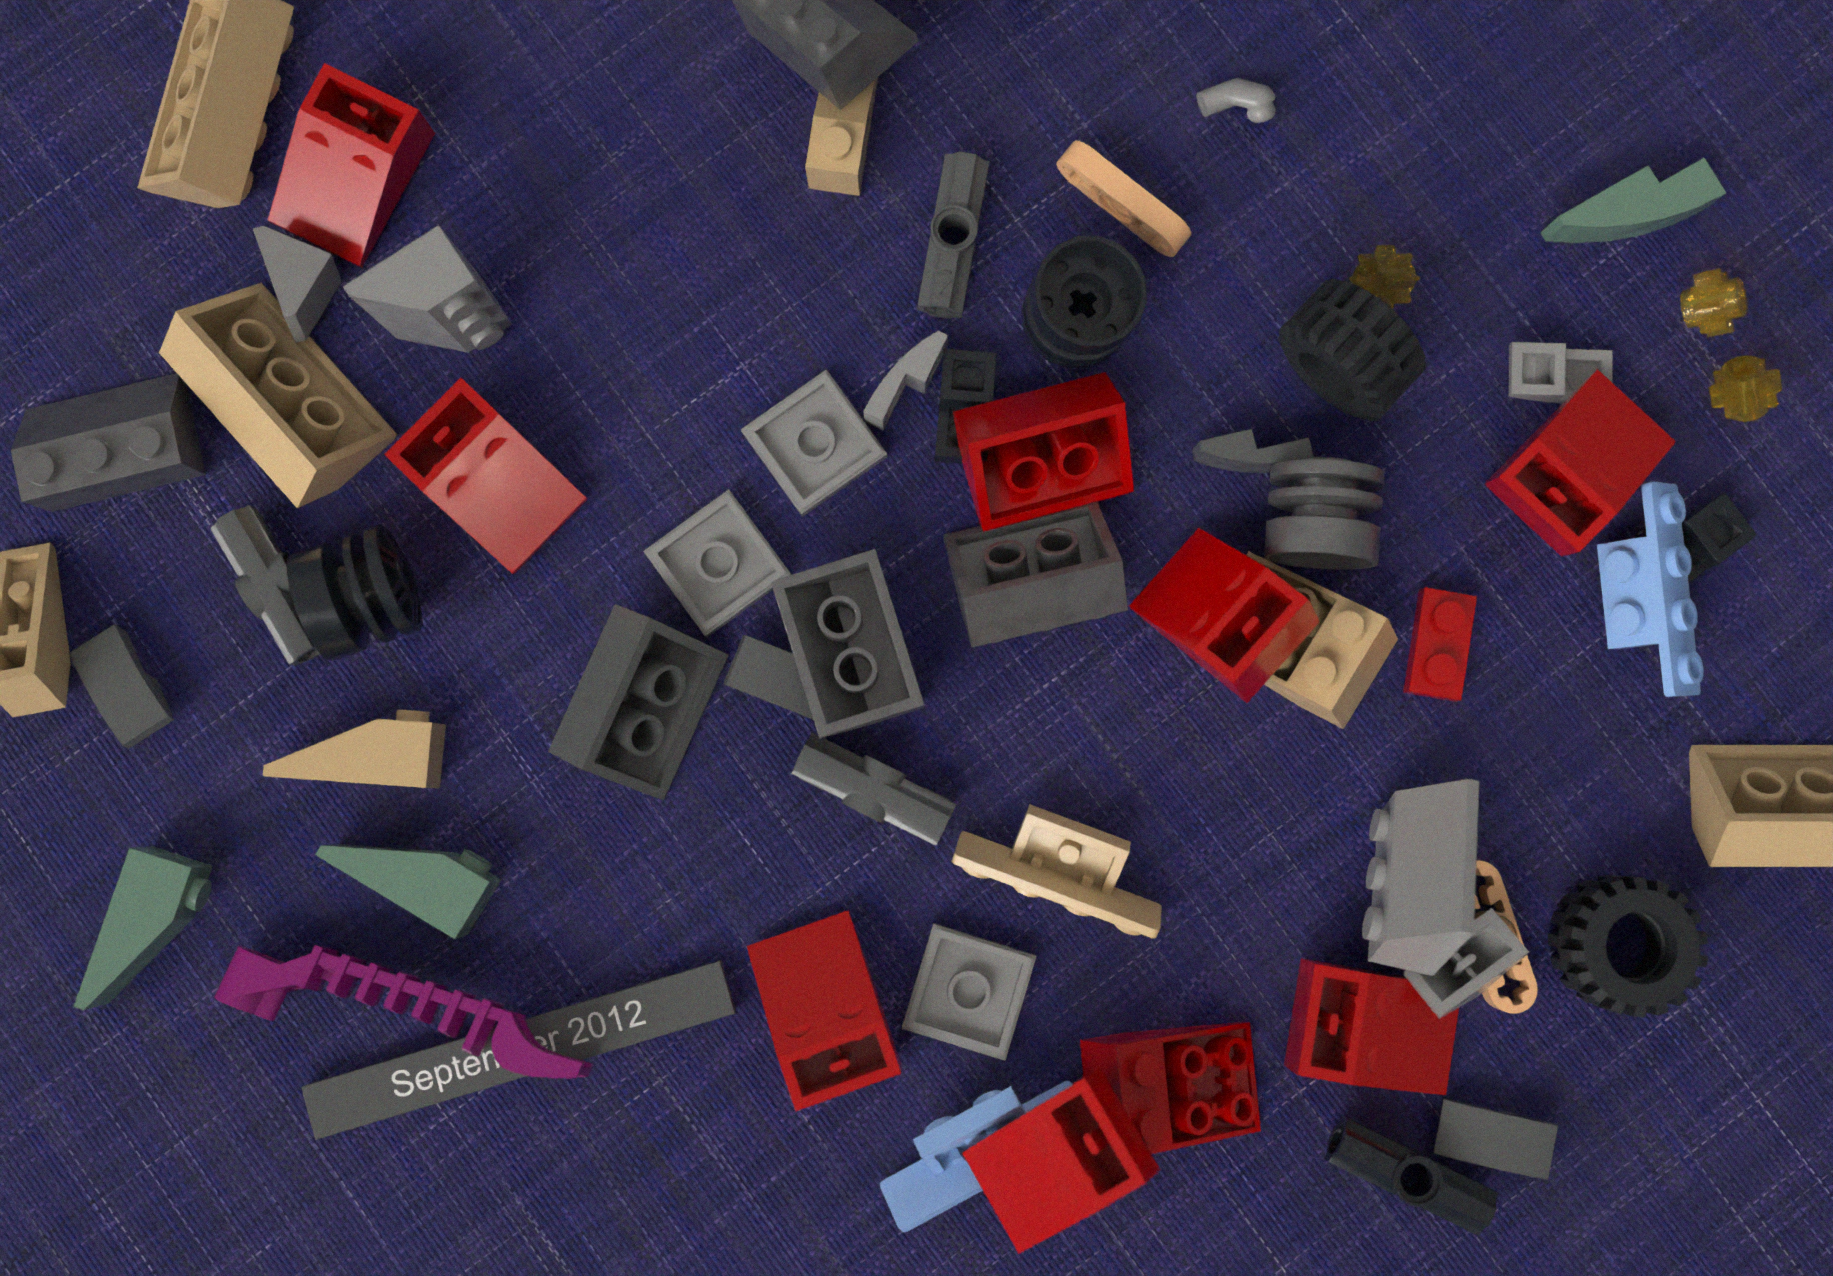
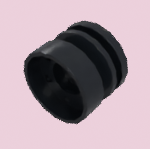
[1021,236,1147,369]
[287,524,423,661]

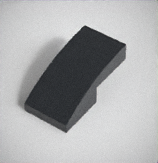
[934,348,997,464]
[1682,492,1757,583]

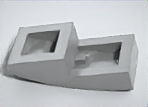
[863,330,948,431]
[1509,342,1613,404]

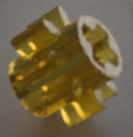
[1349,245,1420,309]
[1680,268,1748,337]
[1709,355,1782,422]

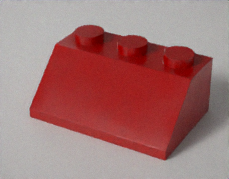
[953,372,1134,532]

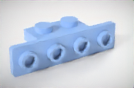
[1597,482,1703,697]
[880,1081,1072,1232]

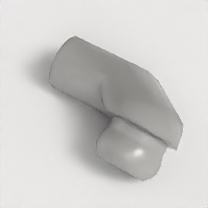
[1197,78,1276,123]

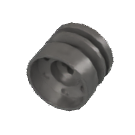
[1264,457,1385,569]

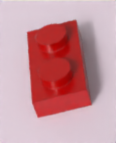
[1403,587,1477,702]

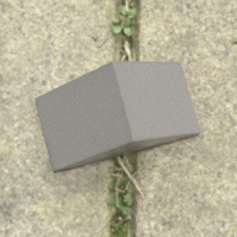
[253,226,342,343]
[1403,908,1529,1019]

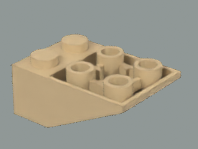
[1246,551,1398,729]

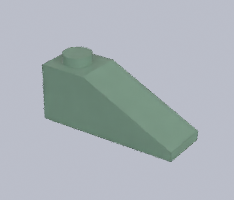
[315,844,502,939]
[74,846,212,1010]

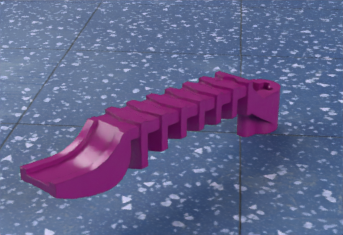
[214,945,593,1079]

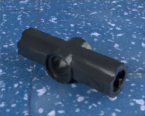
[1325,1116,1498,1236]

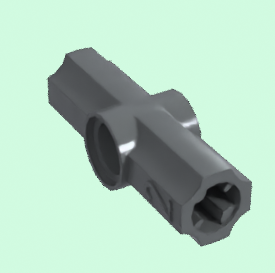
[917,151,990,319]
[210,505,321,666]
[791,733,956,846]

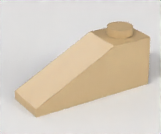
[805,77,878,196]
[0,543,71,717]
[263,710,446,788]

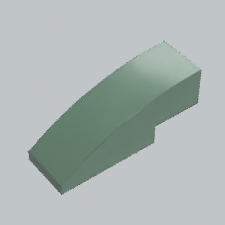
[1540,158,1726,243]

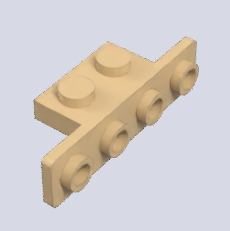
[952,804,1162,939]

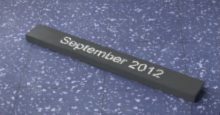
[301,960,736,1140]

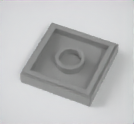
[741,370,887,517]
[643,490,791,637]
[902,923,1036,1061]

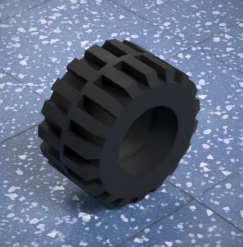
[1278,279,1426,421]
[1548,875,1709,1017]

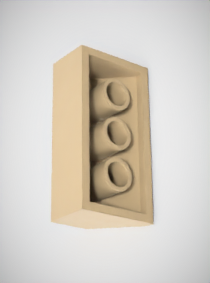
[137,0,294,208]
[159,283,397,508]
[1689,745,1833,867]

